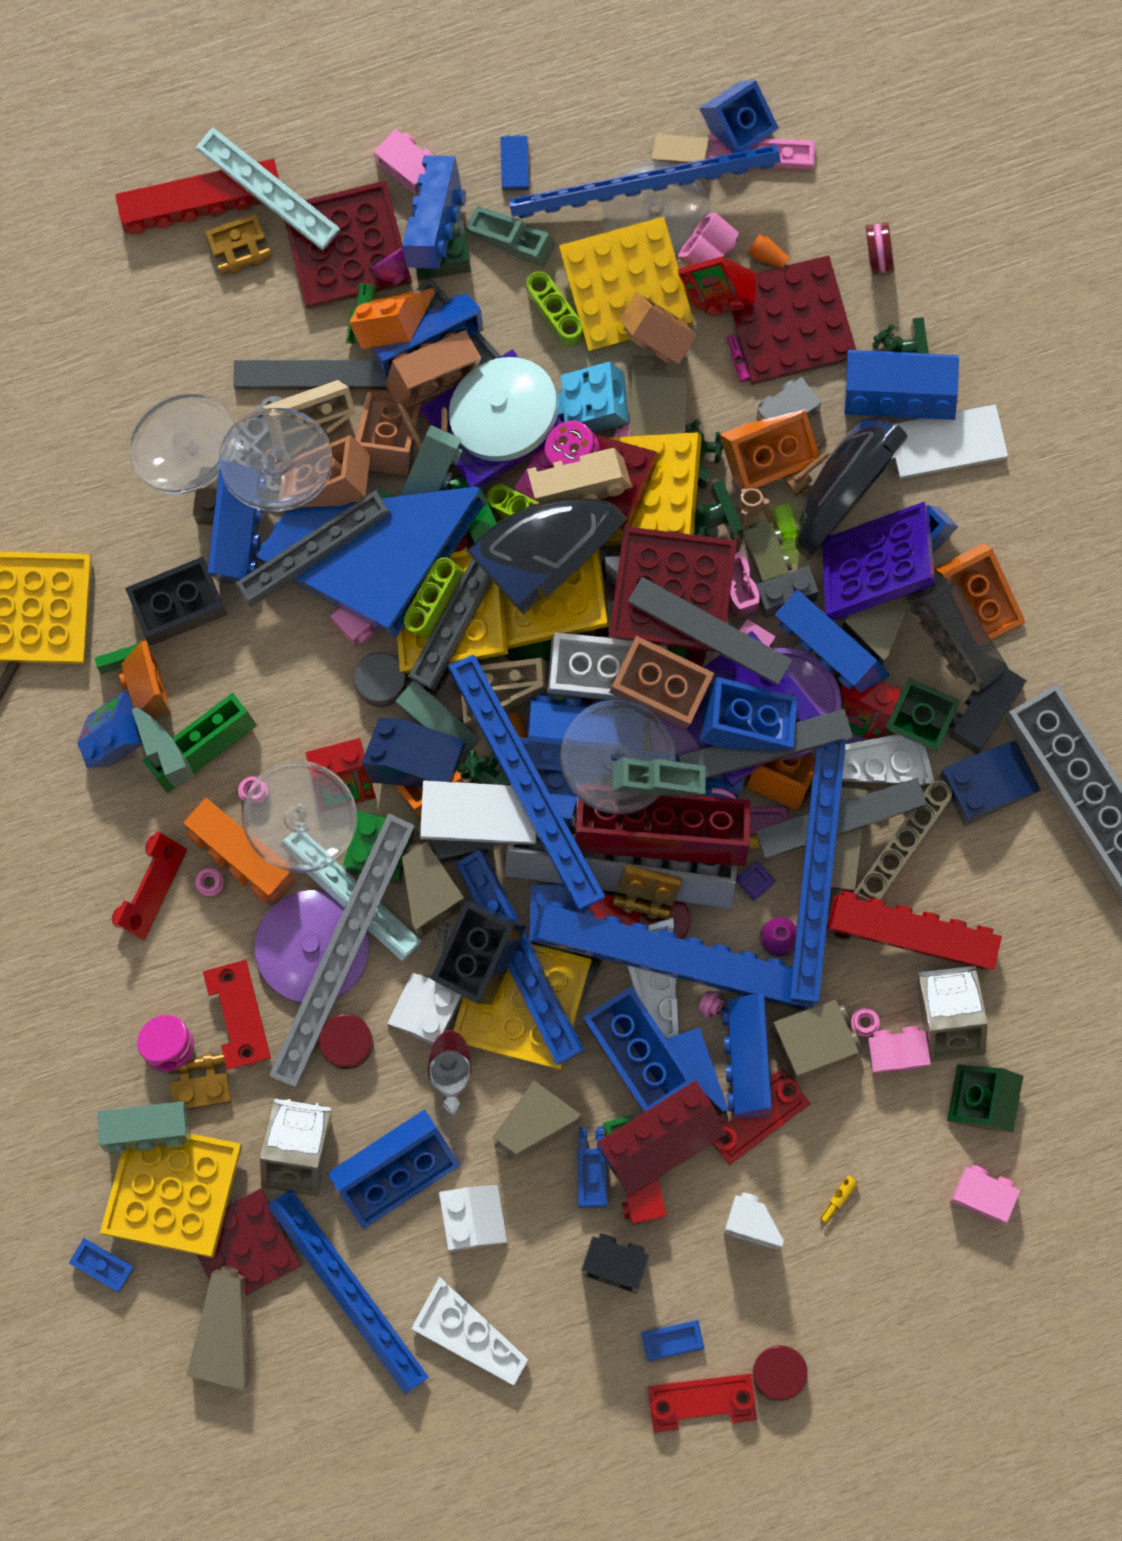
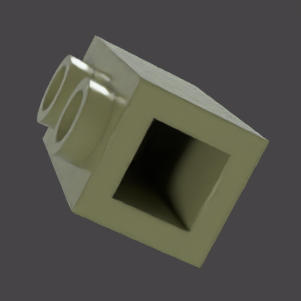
[744,521,792,583]

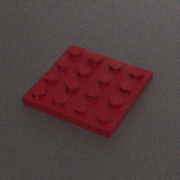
[284,180,412,309]
[731,255,856,385]
[609,526,737,652]

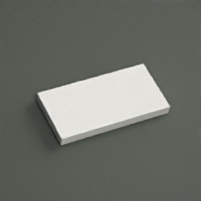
[894,404,1008,480]
[420,781,536,845]

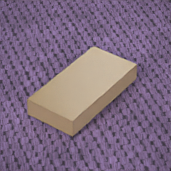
[652,134,710,165]

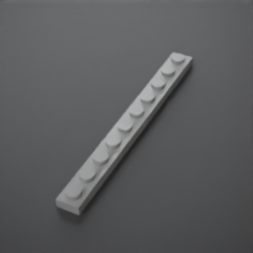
[269,813,415,1087]

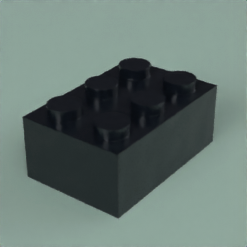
[125,556,227,646]
[431,901,527,1005]
[581,1233,649,1294]

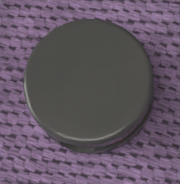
[354,652,407,707]

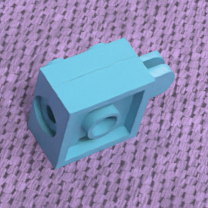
[558,362,629,433]

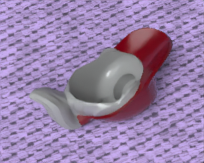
[428,1030,472,1116]

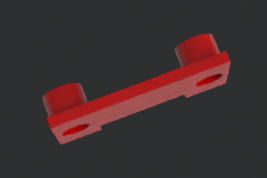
[112,831,188,940]
[203,960,271,1070]
[713,1068,811,1166]
[648,1374,757,1433]

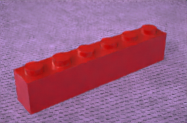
[115,158,279,234]
[826,891,1002,970]

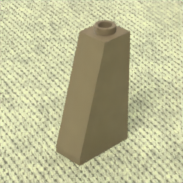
[809,783,868,896]
[186,1266,249,1391]

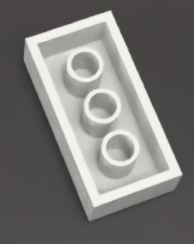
[547,632,667,702]

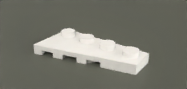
[813,734,935,786]
[626,918,679,1039]
[411,1277,528,1385]

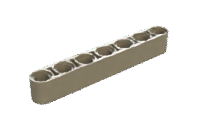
[828,781,952,947]

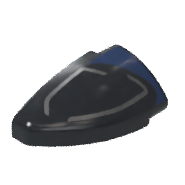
[795,419,908,560]
[467,498,627,615]

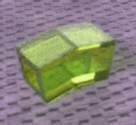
[772,503,798,540]

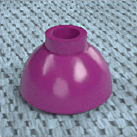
[372,249,408,285]
[760,917,797,957]

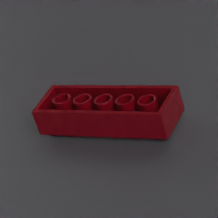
[574,785,750,866]

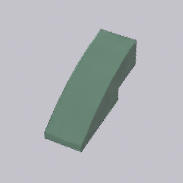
[465,206,555,267]
[395,680,479,761]
[132,707,195,787]
[612,758,705,796]

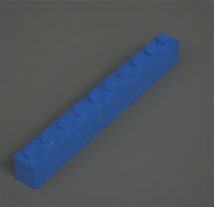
[532,901,815,1011]

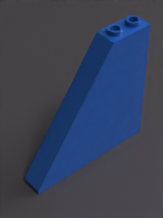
[256,487,487,638]

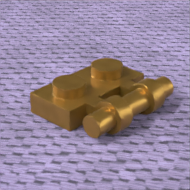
[205,214,272,275]
[612,864,682,919]
[168,1053,232,1110]

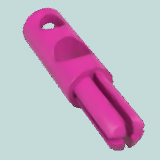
[727,334,750,382]

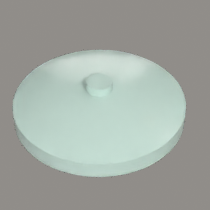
[449,357,559,461]

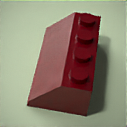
[597,1080,726,1197]

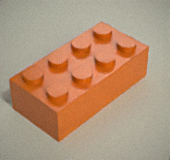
[183,797,297,905]

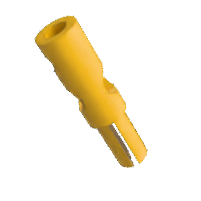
[819,1176,858,1223]

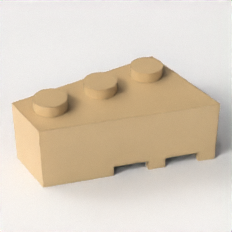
[262,380,355,465]
[527,448,632,503]
[461,658,549,727]

